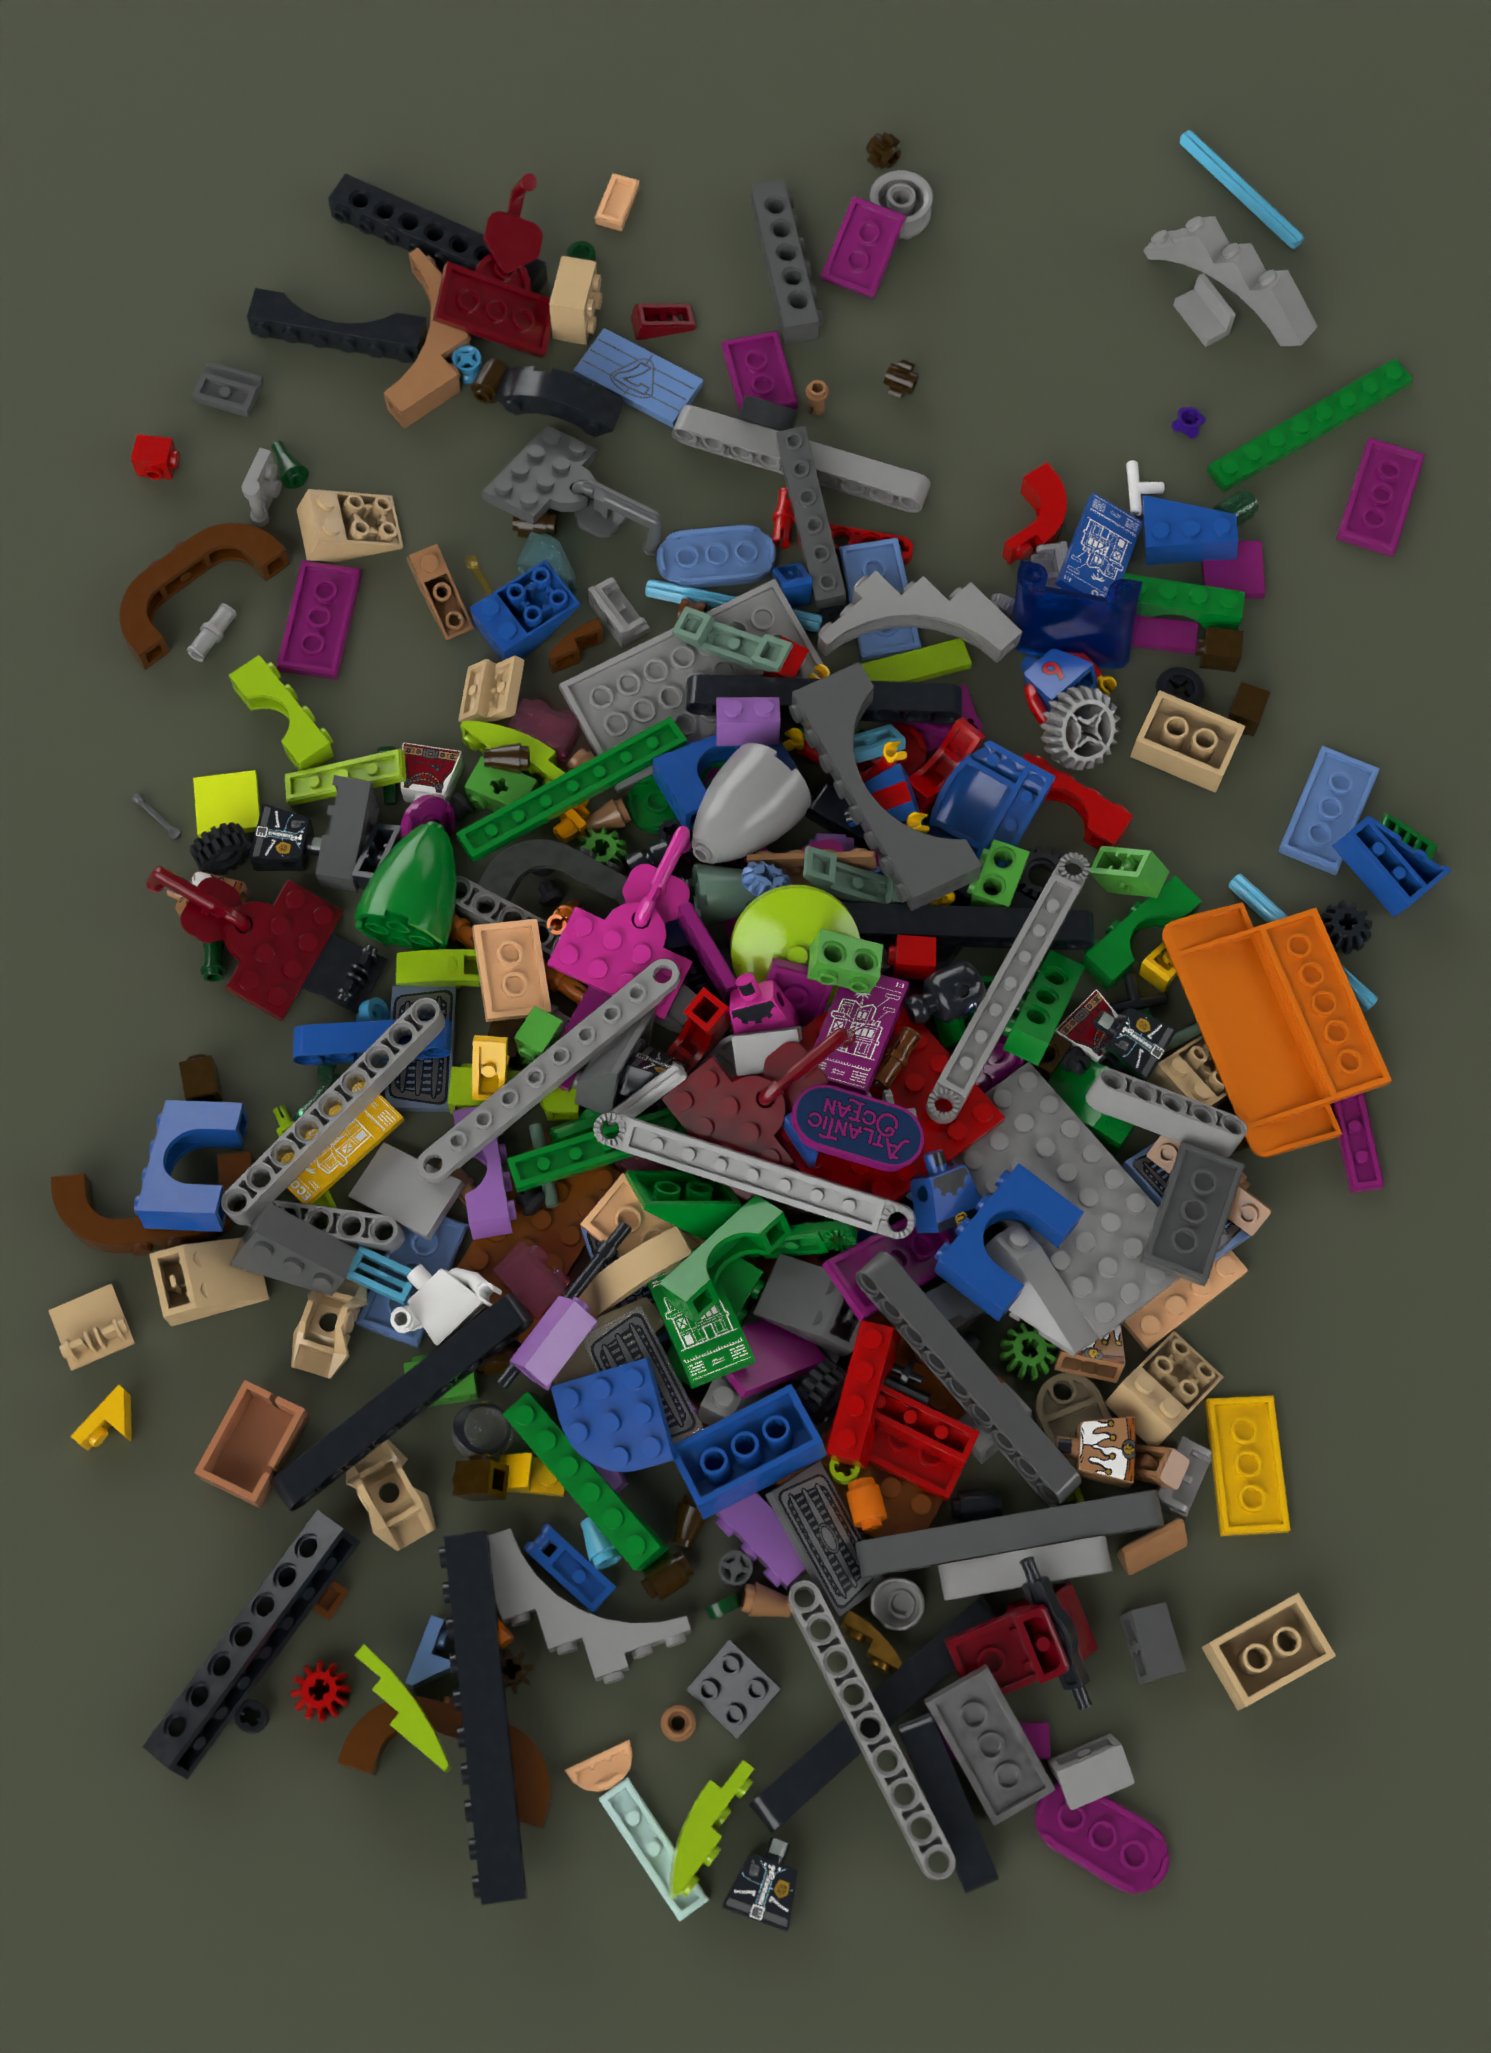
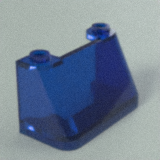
[1012,560,1142,669]

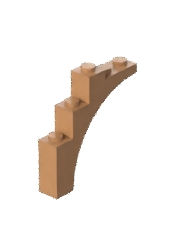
[383,248,471,429]

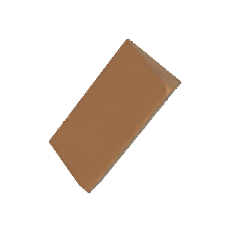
[1116,1518,1188,1575]

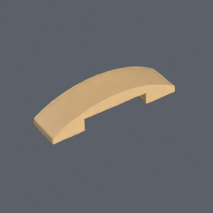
[579,1226,693,1319]

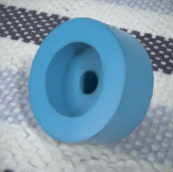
[356,997,390,1022]

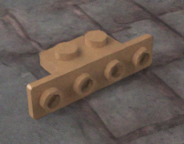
[747,848,877,900]
[1147,1135,1272,1236]

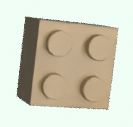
[549,256,602,345]

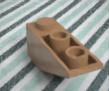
[406,544,474,640]

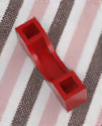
[1023,752,1133,850]
[826,1320,901,1469]

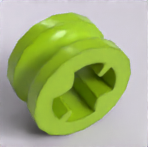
[829,1459,860,1485]

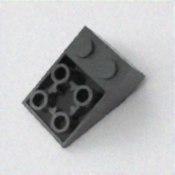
[753,1254,867,1357]

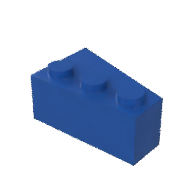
[1142,495,1238,565]
[1332,815,1451,918]

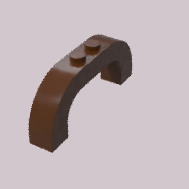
[119,523,290,670]
[51,1151,256,1256]
[337,1696,552,1829]

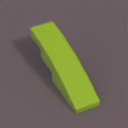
[355,1644,452,1773]

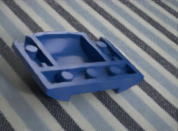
[929,740,1056,870]

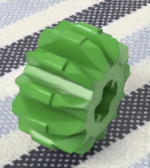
[575,826,628,869]
[1000,1323,1057,1381]

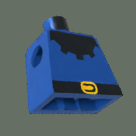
[910,1149,981,1233]

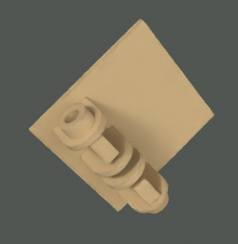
[48,1283,135,1371]

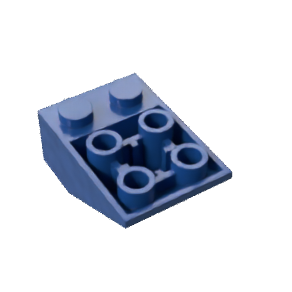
[470,559,580,661]

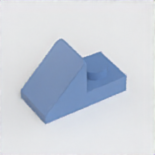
[405,1615,451,1689]

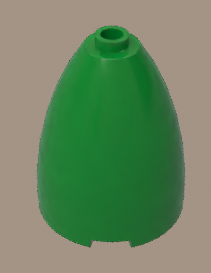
[353,822,457,951]

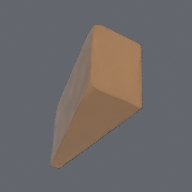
[1134,1444,1190,1490]

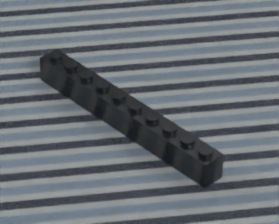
[439,1530,528,1906]

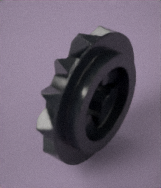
[1155,667,1204,706]

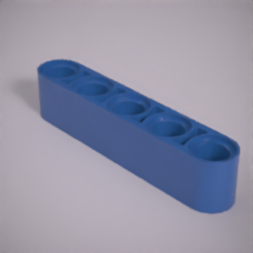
[293,1017,451,1065]

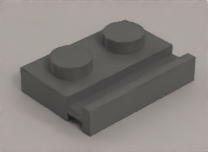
[192,361,264,418]

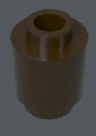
[471,358,509,404]
[512,510,557,540]
[641,1551,694,1601]

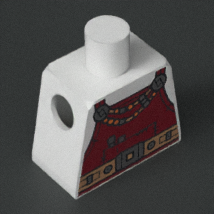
[401,743,464,803]
[1055,990,1118,1064]

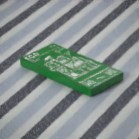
[647,1246,756,1389]

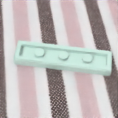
[598,1777,709,1922]

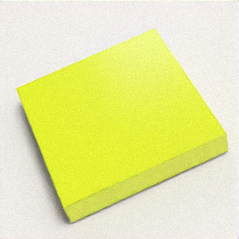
[193,770,260,838]

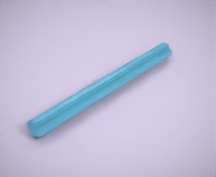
[1179,130,1304,249]
[645,579,822,632]
[1228,874,1378,1011]

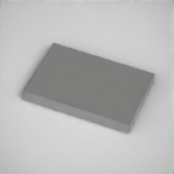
[348,1142,465,1241]

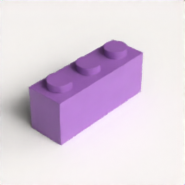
[716,1492,806,1591]

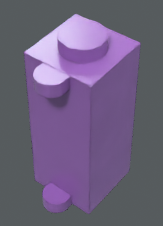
[510,1295,597,1391]

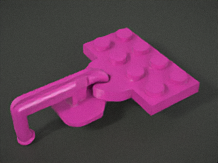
[547,826,693,1021]

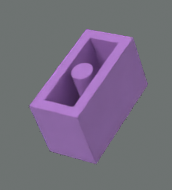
[716,697,780,746]

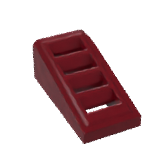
[631,303,696,340]

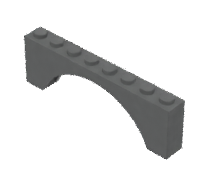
[789,662,982,911]

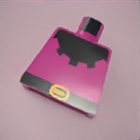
[729,973,799,1034]

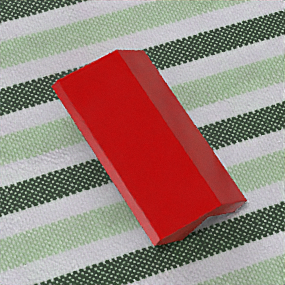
[824,1385,980,1501]

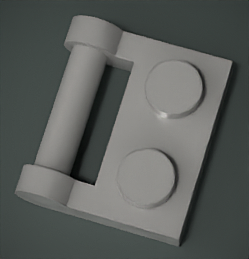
[241,448,282,527]

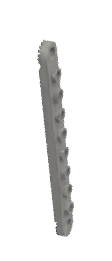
[926,852,1090,1124]
[417,959,681,1183]
[593,1112,916,1239]

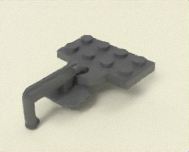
[482,425,662,556]

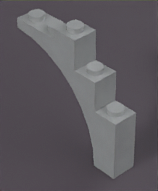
[1143,216,1318,346]
[817,571,1022,663]
[489,1529,691,1685]

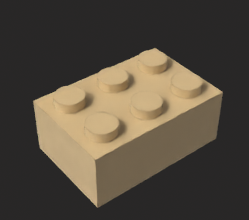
[1130,690,1245,793]
[1202,1593,1336,1711]

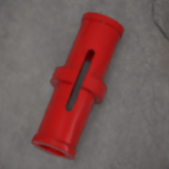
[772,487,795,549]

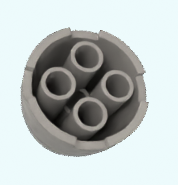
[691,743,811,864]

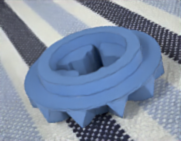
[741,860,792,897]

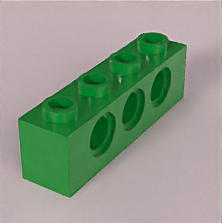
[1002,950,1085,1066]

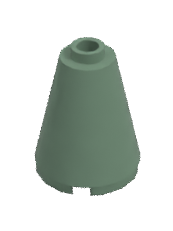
[692,863,772,927]

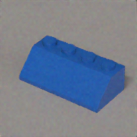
[674,1384,827,1519]

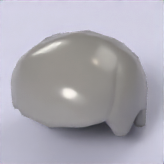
[871,1576,925,1631]

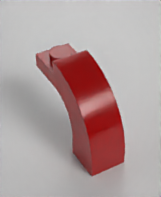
[1002,462,1067,565]
[908,717,986,814]
[665,987,731,1075]

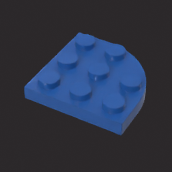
[551,1358,677,1472]

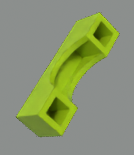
[229,655,334,771]
[447,1063,581,1122]

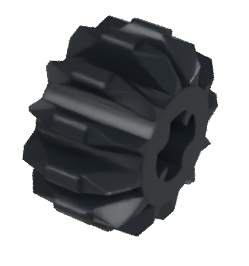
[1320,900,1373,955]

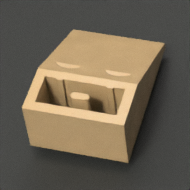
[296,489,403,562]
[1146,1035,1228,1108]
[149,1238,270,1327]
[1105,1331,1224,1446]

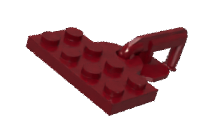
[432,173,551,358]
[146,866,343,1021]
[661,1028,856,1203]

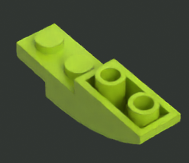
[460,721,565,786]
[396,949,481,989]
[669,1760,754,1900]

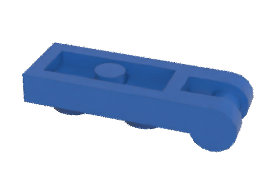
[522,1523,616,1614]

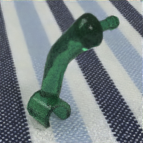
[292,1063,341,1122]

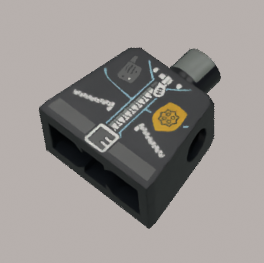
[249,804,322,871]
[1093,1008,1177,1082]
[619,1045,691,1108]
[722,1837,798,1932]

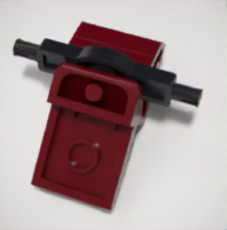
[944,1556,1098,1710]

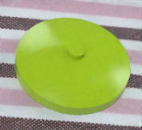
[730,885,860,1005]

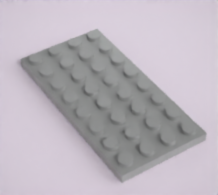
[559,579,823,794]
[949,1062,1180,1340]

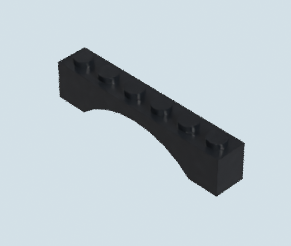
[246,288,428,363]

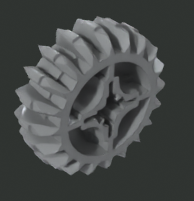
[1039,686,1121,770]

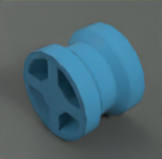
[452,345,482,384]

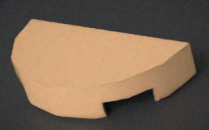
[565,1739,633,1792]

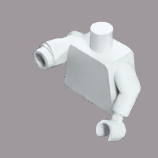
[390,1264,502,1347]

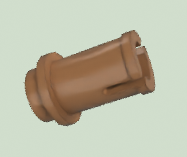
[806,380,829,416]

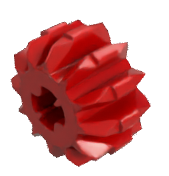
[291,1660,352,1723]

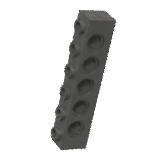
[750,179,823,344]
[776,426,846,613]

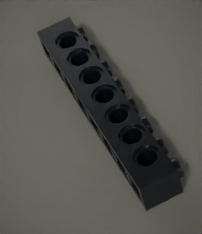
[328,173,548,294]
[143,1510,361,1780]

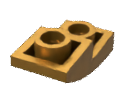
[841,1610,902,1674]

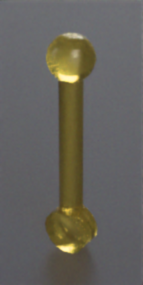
[465,555,493,595]

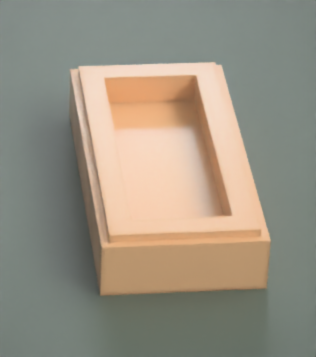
[595,173,640,231]

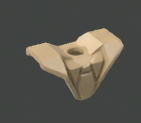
[291,1279,369,1379]
[346,1439,437,1551]

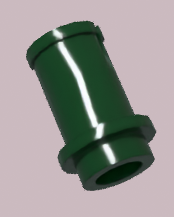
[200,941,226,982]

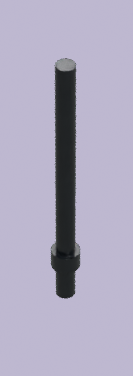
[496,1221,632,1390]

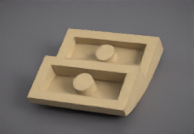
[458,655,525,723]

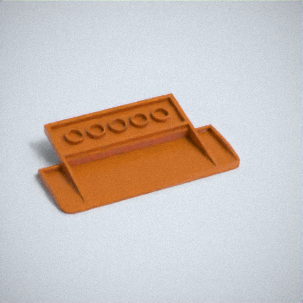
[1162,902,1392,1158]

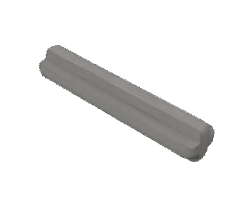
[607,1063,687,1126]

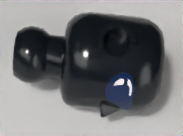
[904,960,986,1025]

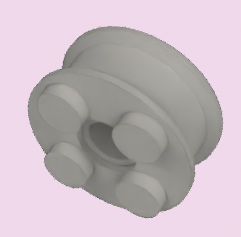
[870,170,933,239]

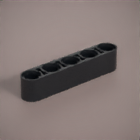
[897,1711,999,1894]

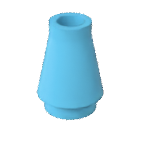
[580,1517,621,1570]

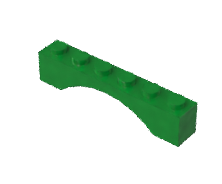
[502,1391,669,1572]

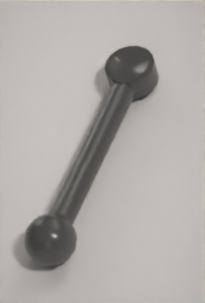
[132,793,182,840]

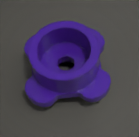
[1171,407,1206,439]

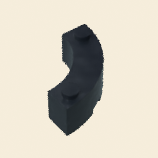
[495,366,624,437]

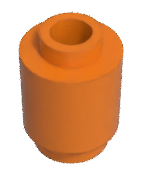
[846,1477,888,1532]

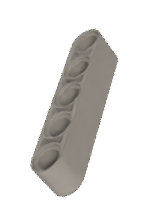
[1086,1069,1248,1157]
[240,1200,405,1252]
[938,1536,1113,1601]

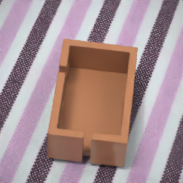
[194,1380,311,1509]

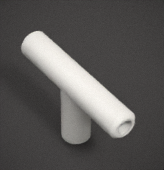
[1126,460,1165,516]

